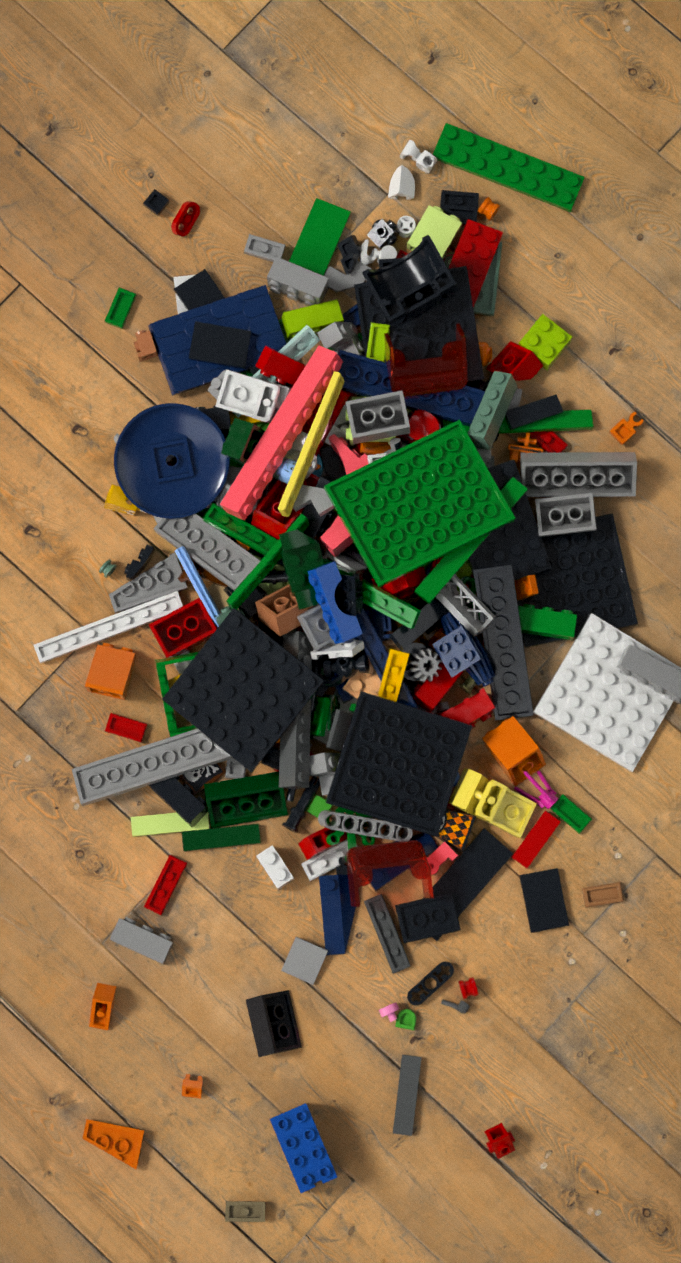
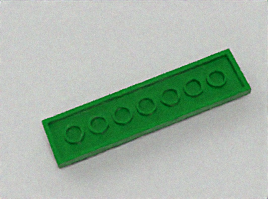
[433,123,585,213]

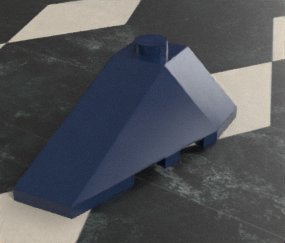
[357,833,438,892]
[319,874,359,956]

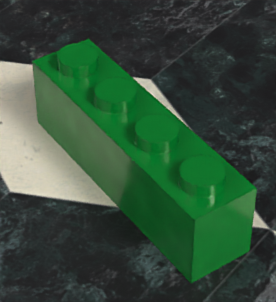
[518,604,577,640]

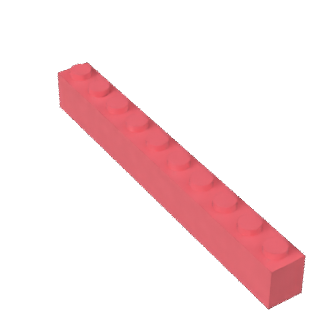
[220,345,343,521]

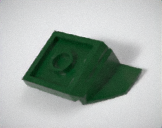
[279,530,324,610]

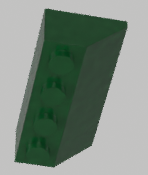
[204,771,288,828]

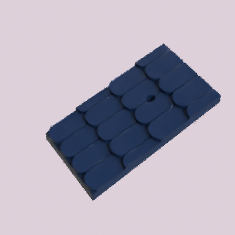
[148,285,286,396]

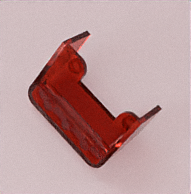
[384,324,467,397]
[346,840,434,907]

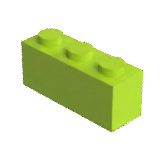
[281,299,344,339]

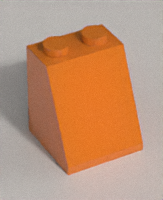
[85,643,136,700]
[482,716,546,787]

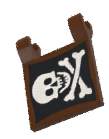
[180,763,226,795]

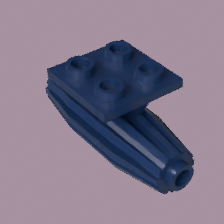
[432,612,495,687]

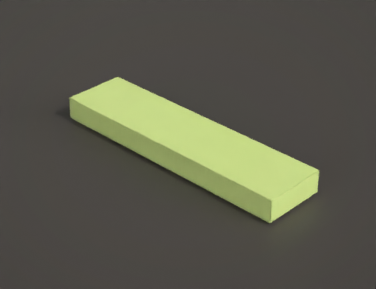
[131,812,210,837]

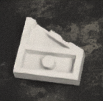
[311,638,365,659]

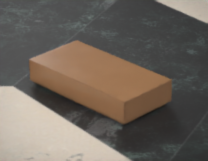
[582,882,624,908]

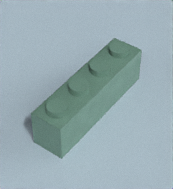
[468,371,517,450]

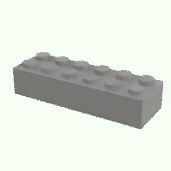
[520,452,637,497]

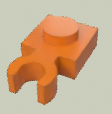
[609,412,644,446]

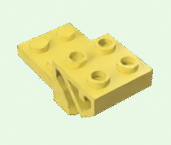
[448,768,537,838]

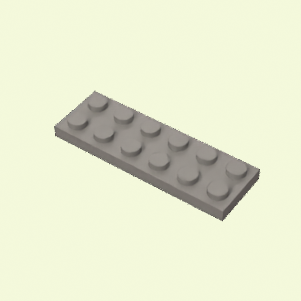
[154,513,260,591]

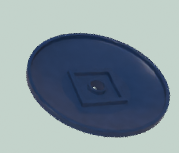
[114,403,229,519]

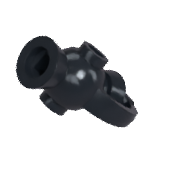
[313,654,370,687]

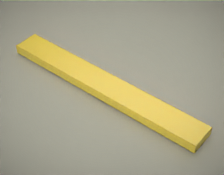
[278,371,345,517]

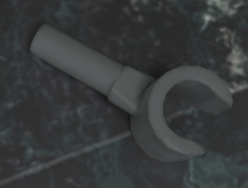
[441,1000,470,1014]

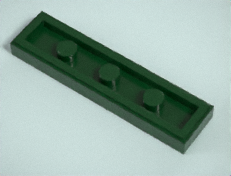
[182,824,261,852]

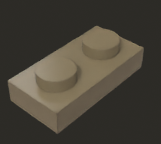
[225,1201,265,1222]

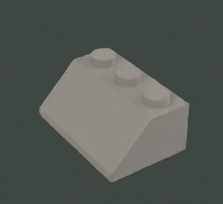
[535,493,596,537]

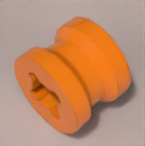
[478,197,500,221]

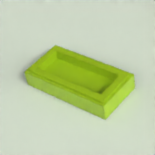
[366,323,390,362]

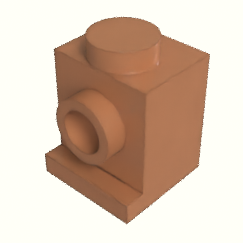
[134,330,158,362]

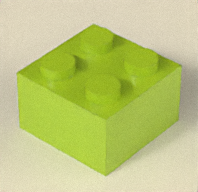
[519,314,572,371]

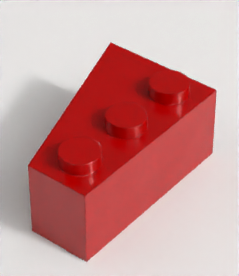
[440,688,495,729]

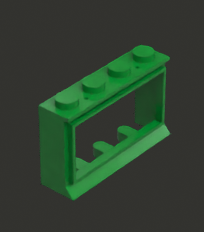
[155,652,198,737]

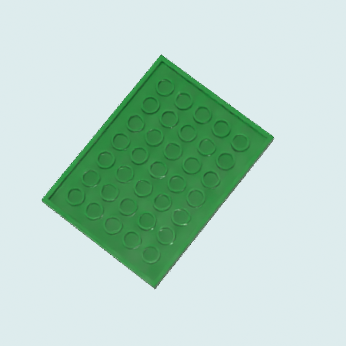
[324,420,515,588]

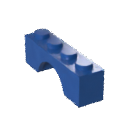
[307,561,363,644]

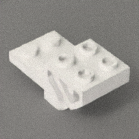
[215,369,292,423]

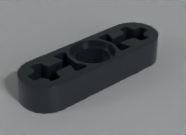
[407,962,454,1006]

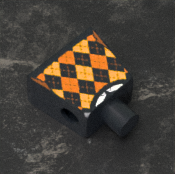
[436,810,476,852]

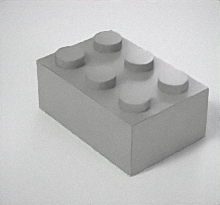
[267,257,329,306]
[346,391,410,444]

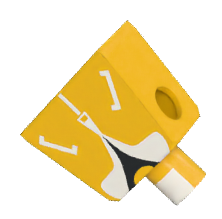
[104,484,146,515]

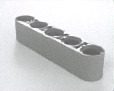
[318,810,413,842]

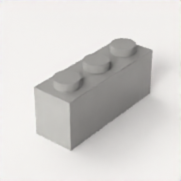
[110,917,174,965]

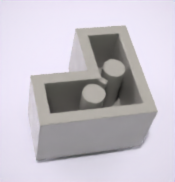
[317,322,365,357]
[309,753,341,795]

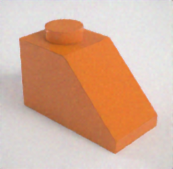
[89,983,117,1030]

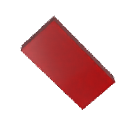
[105,713,147,743]

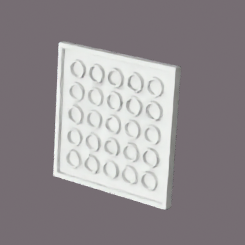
[533,613,681,772]

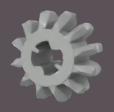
[409,649,442,682]

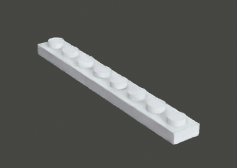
[34,591,183,664]

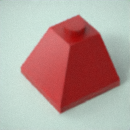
[486,341,543,381]

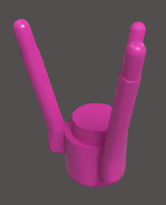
[514,770,559,809]

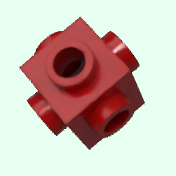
[484,1123,515,1159]

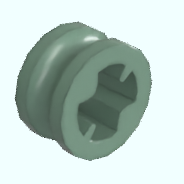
[99,559,117,578]

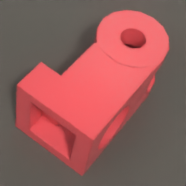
[422,842,458,876]

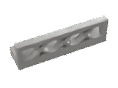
[421,575,496,637]

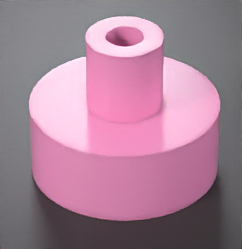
[379,1002,399,1022]

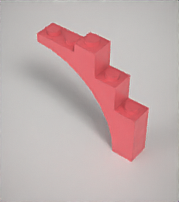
[320,434,368,558]

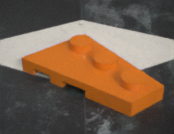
[82,1119,145,1170]

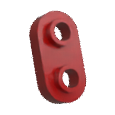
[171,201,200,237]

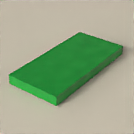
[289,198,351,276]

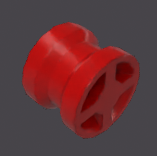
[458,977,479,1000]

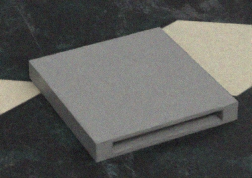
[281,937,328,985]

